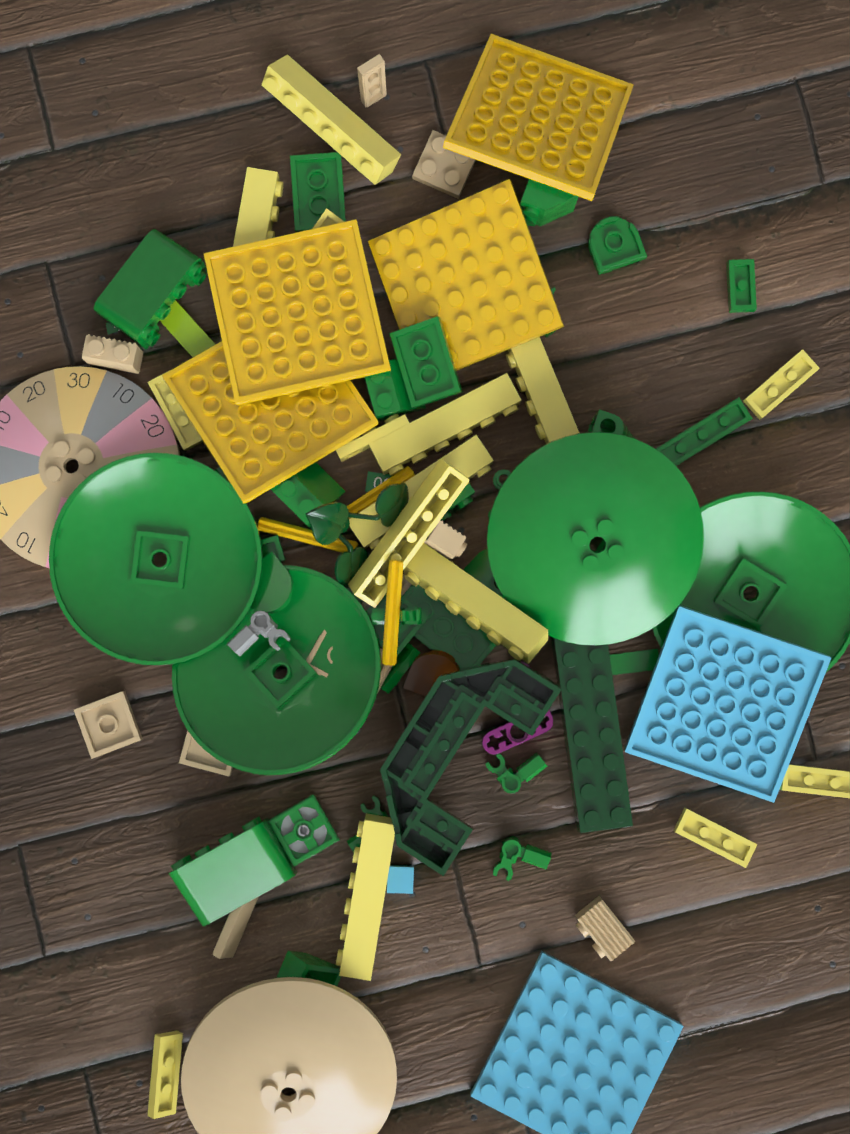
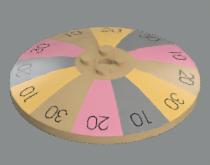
[0,366,180,568]

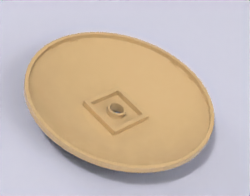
[181,977,397,1134]

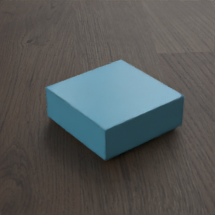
[387,865,414,894]

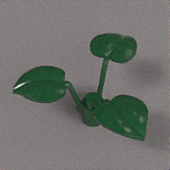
[305,482,409,589]

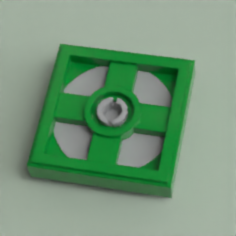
[268,794,340,866]

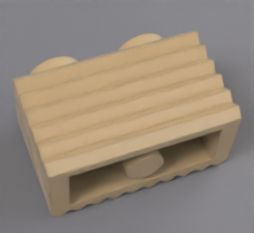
[82,334,144,374]
[424,521,467,559]
[575,896,635,961]

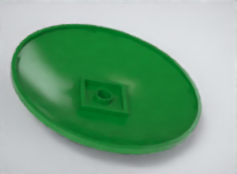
[487,432,704,645]
[49,453,262,665]
[652,491,850,672]
[172,565,381,775]

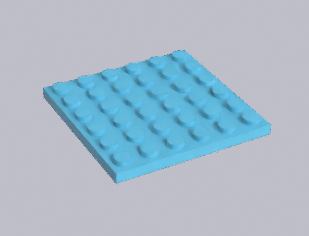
[624,605,831,803]
[470,951,684,1134]

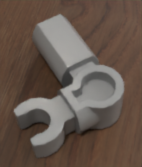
[227,611,290,657]

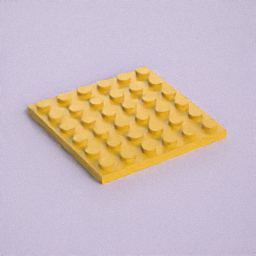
[443,34,634,201]
[368,179,564,371]
[203,219,391,405]
[162,341,378,504]

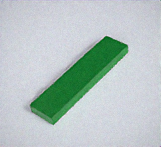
[656,397,753,466]

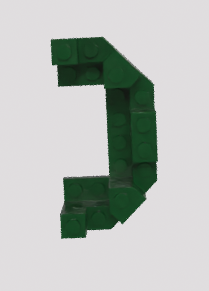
[380,658,562,876]

